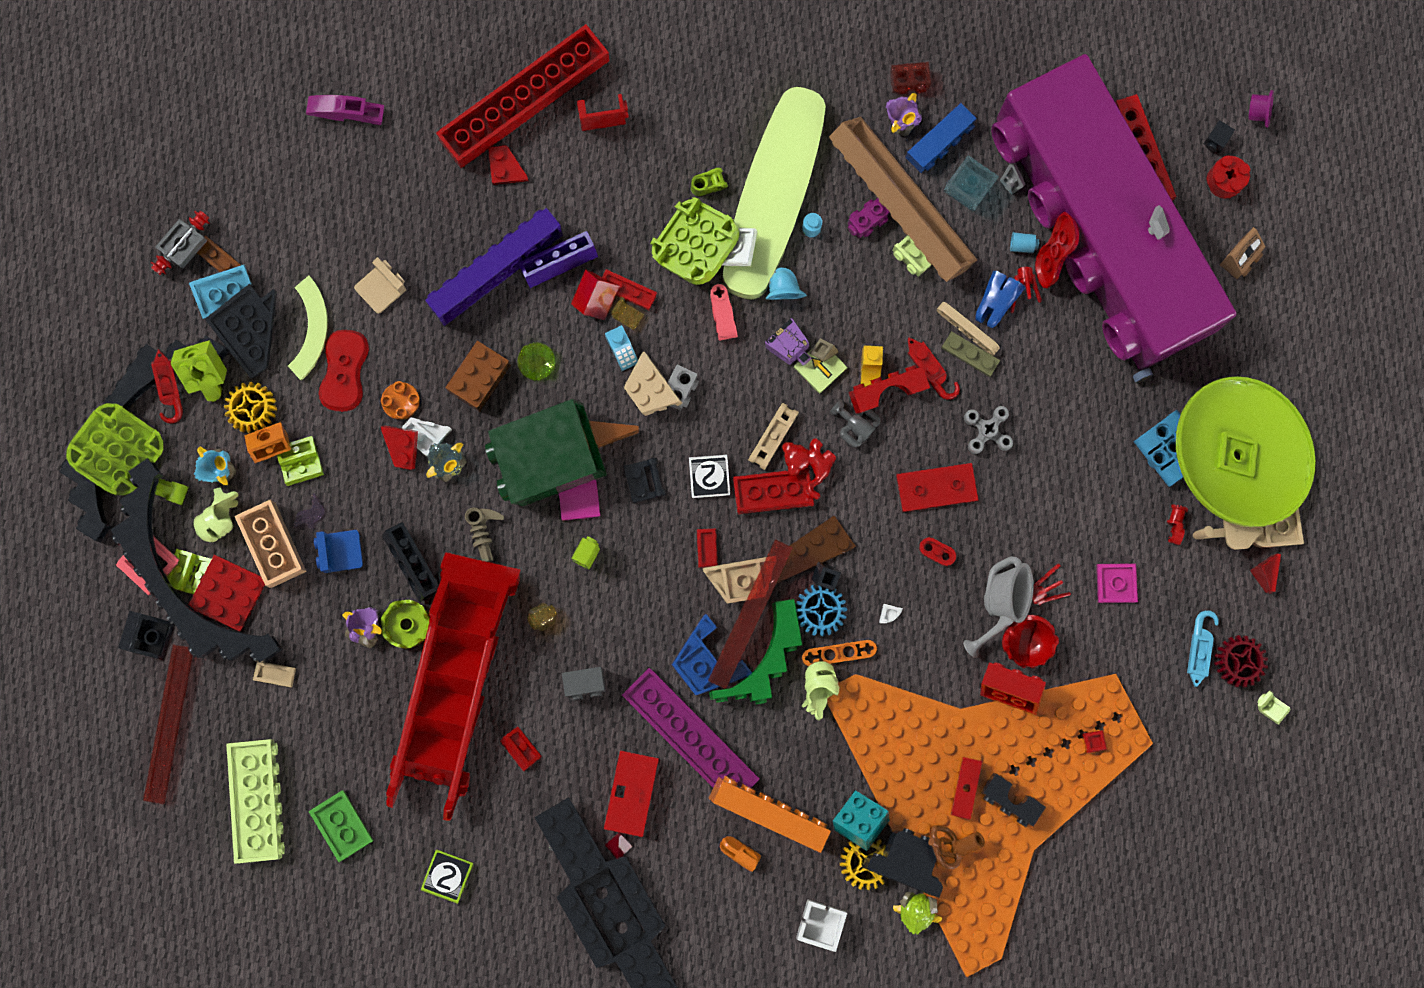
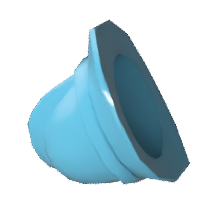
[766,268,807,300]

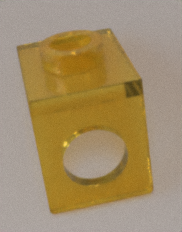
[612,297,644,330]

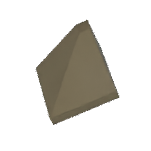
[810,338,838,362]

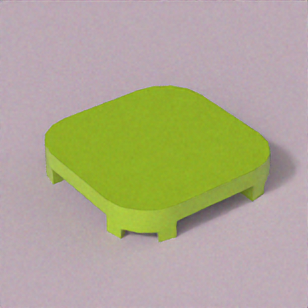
[650,197,740,285]
[66,403,163,496]

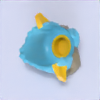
[194,446,236,485]

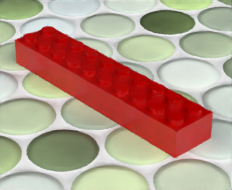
[436,24,610,168]

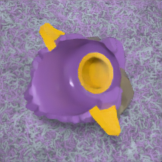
[886,93,922,136]
[342,607,382,648]

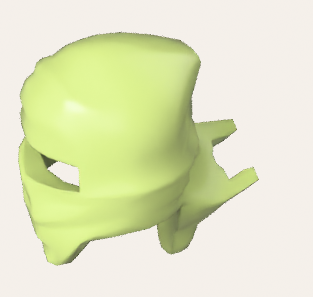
[194,488,238,542]
[802,661,840,720]

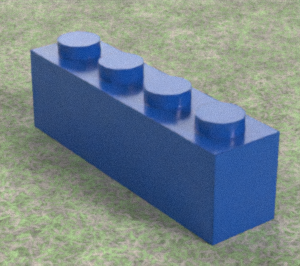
[906,103,977,173]

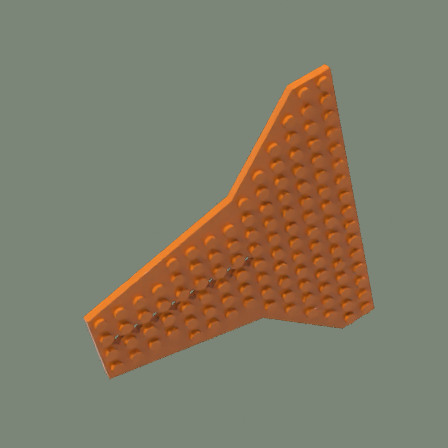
[827,674,1153,977]

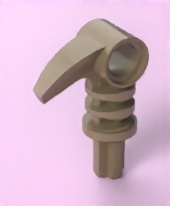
[465,508,504,562]

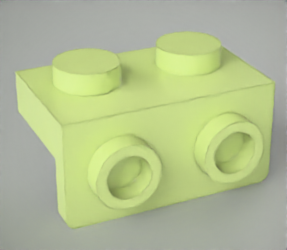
[892,235,931,277]

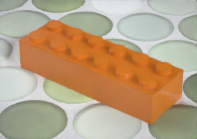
[709,776,831,853]

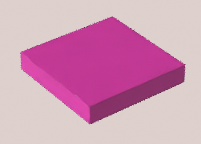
[559,480,600,521]
[1097,564,1138,603]

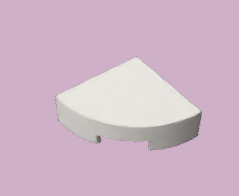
[879,604,903,623]

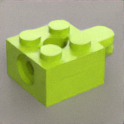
[171,340,227,401]

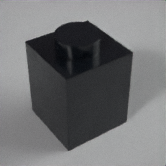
[1203,120,1235,153]
[811,561,841,590]

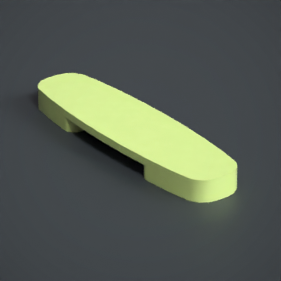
[723,87,826,300]

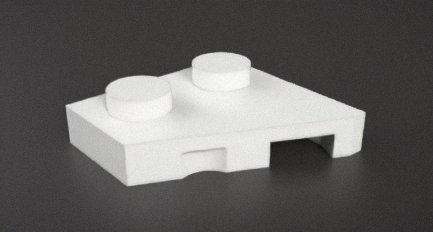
[402,418,452,457]

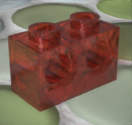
[890,62,931,95]

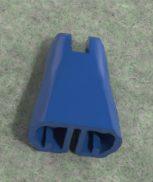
[975,271,1026,329]

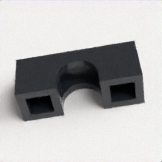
[980,773,1046,827]

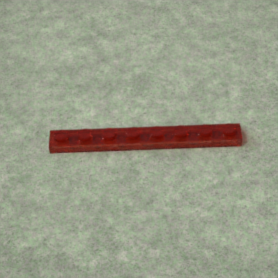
[708,539,793,689]
[143,645,193,804]

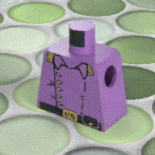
[765,318,811,366]

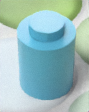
[802,213,822,237]
[1010,232,1039,254]

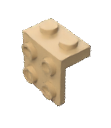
[354,257,406,314]

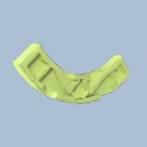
[288,276,328,381]

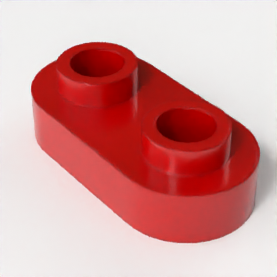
[919,537,956,566]

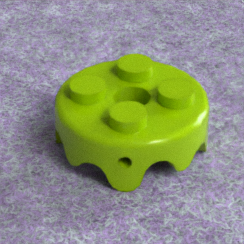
[381,600,430,649]

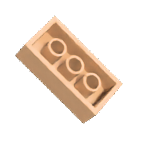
[235,500,306,588]

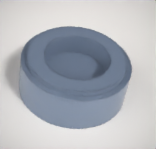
[1133,368,1153,384]

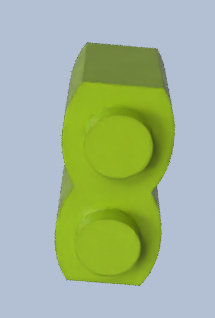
[571,536,600,570]

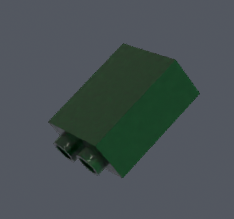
[485,399,607,506]

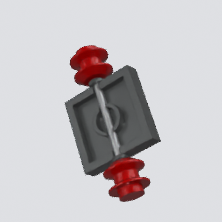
[150,211,210,275]

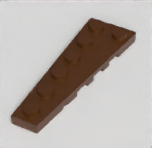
[768,516,856,588]

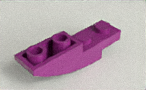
[306,95,384,125]

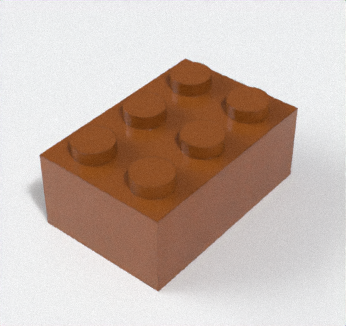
[445,341,511,412]

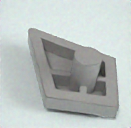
[1000,163,1025,194]
[1148,205,1169,240]

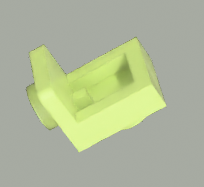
[1257,691,1290,725]

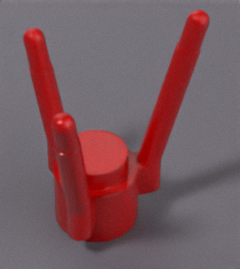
[1010,267,1042,313]
[1032,564,1071,605]

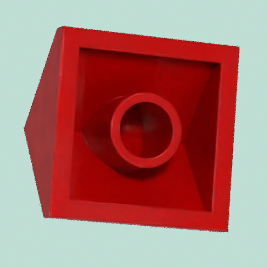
[571,270,620,320]

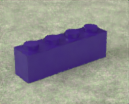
[518,231,598,288]

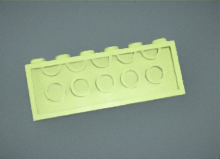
[227,739,285,864]

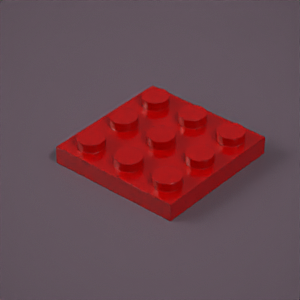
[189,555,265,632]

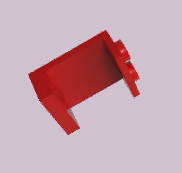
[577,94,629,131]

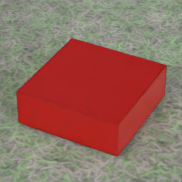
[1082,730,1107,753]

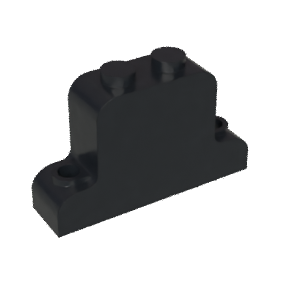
[862,828,943,898]

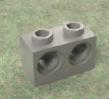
[668,365,699,411]

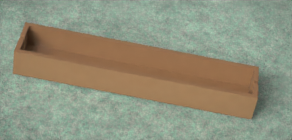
[829,117,977,282]

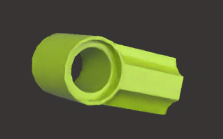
[155,478,189,505]

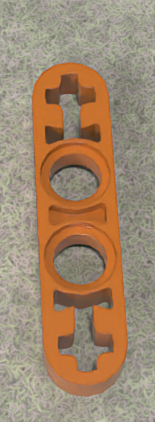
[802,640,877,667]

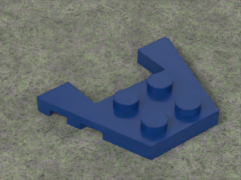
[671,614,752,695]

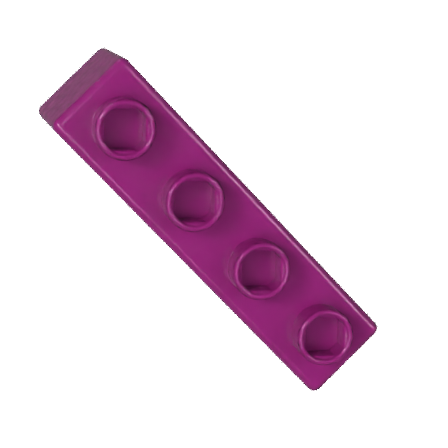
[991,54,1236,370]

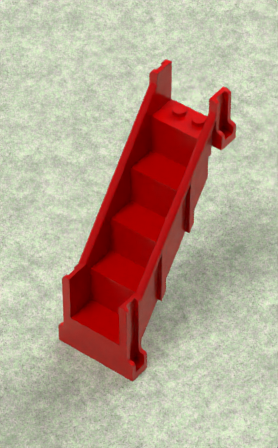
[386,552,521,821]

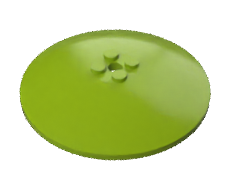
[1176,377,1315,527]

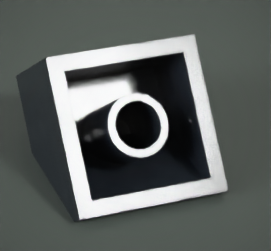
[118,611,174,660]

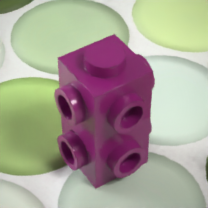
[847,198,890,238]

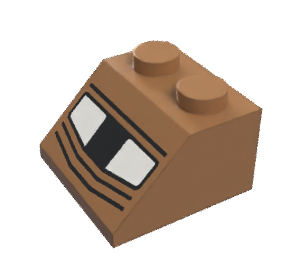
[1220,227,1265,279]

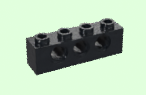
[382,522,439,603]

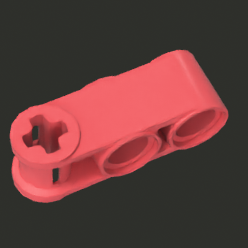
[710,284,738,341]

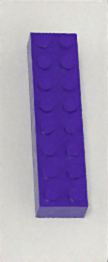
[425,208,563,326]

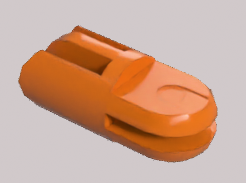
[720,836,761,872]

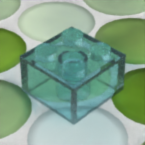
[944,155,999,212]

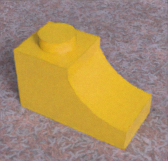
[860,346,883,386]

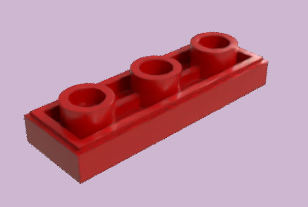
[950,757,982,820]

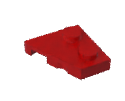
[488,145,528,185]
[381,425,418,470]

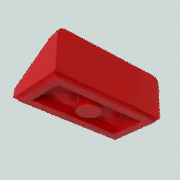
[500,727,542,771]

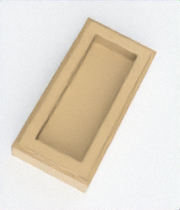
[253,661,296,687]

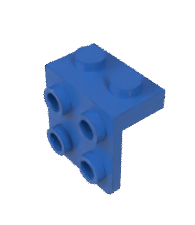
[314,530,363,573]

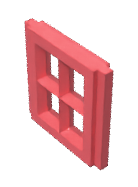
[116,536,180,595]

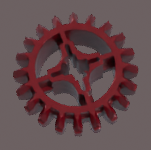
[1214,635,1268,688]

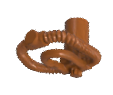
[928,825,985,869]

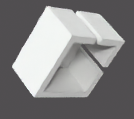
[796,899,847,952]

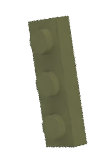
[941,331,1000,377]

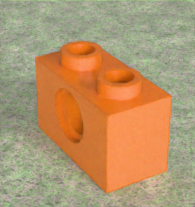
[244,422,291,463]

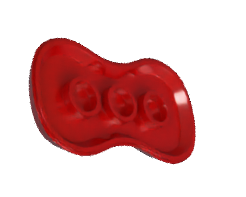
[1035,212,1079,288]
[319,330,369,412]

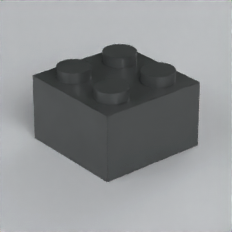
[562,667,606,701]

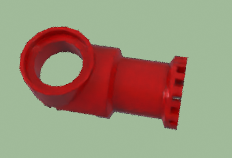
[1166,504,1188,545]

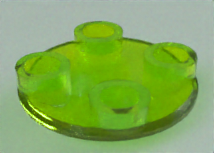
[517,342,555,380]

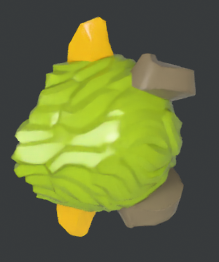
[893,892,942,934]

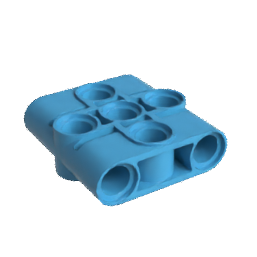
[1134,410,1183,487]

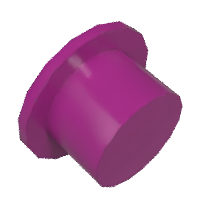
[1249,90,1274,127]

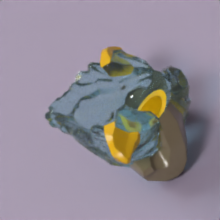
[426,443,467,482]

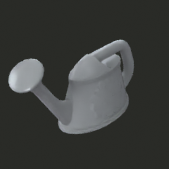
[963,556,1033,658]

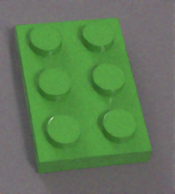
[309,790,374,862]

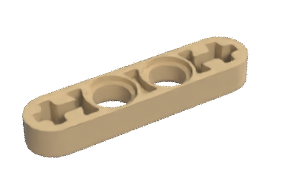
[937,302,1000,356]

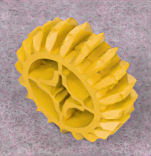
[224,382,277,434]
[839,839,886,890]

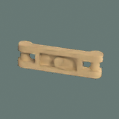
[748,403,799,470]

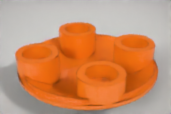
[381,381,420,419]

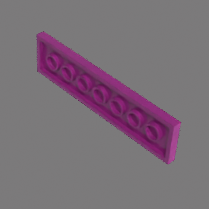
[622,668,759,787]

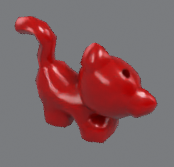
[782,438,836,500]

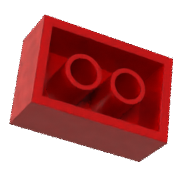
[980,662,1046,715]

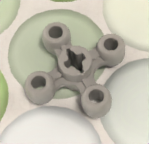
[964,406,1013,454]

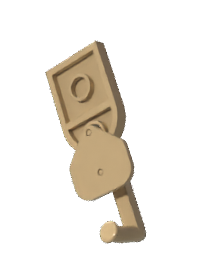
[1193,508,1304,550]

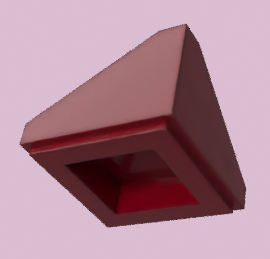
[605,832,633,858]

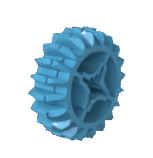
[796,585,847,637]

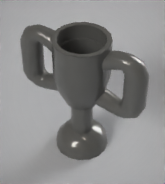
[829,399,880,448]

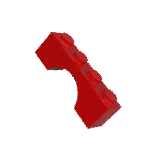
[848,365,930,414]

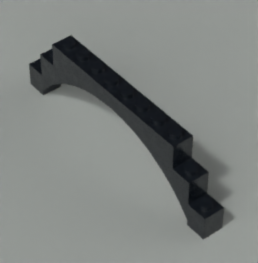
[59,335,229,543]
[111,458,283,663]

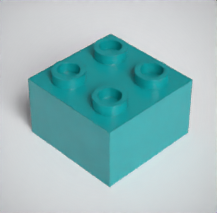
[833,790,889,851]

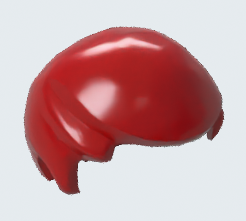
[1002,614,1059,668]

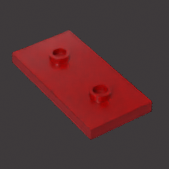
[896,463,978,512]
[733,468,814,514]

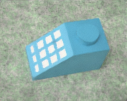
[605,325,638,371]

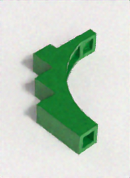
[709,599,802,705]

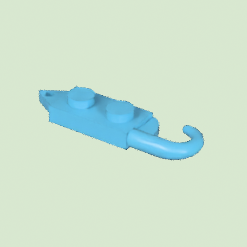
[1187,610,1219,687]

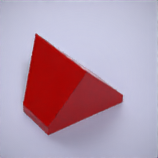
[1250,553,1281,594]

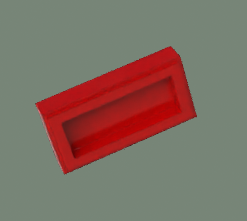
[697,529,718,568]

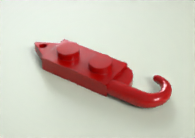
[908,338,960,400]
[151,349,183,424]

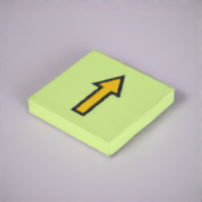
[794,349,847,394]

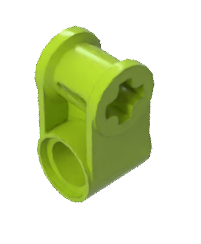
[691,168,728,196]

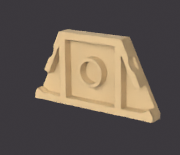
[624,352,682,416]
[703,555,777,603]

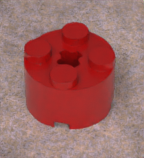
[1207,155,1250,199]

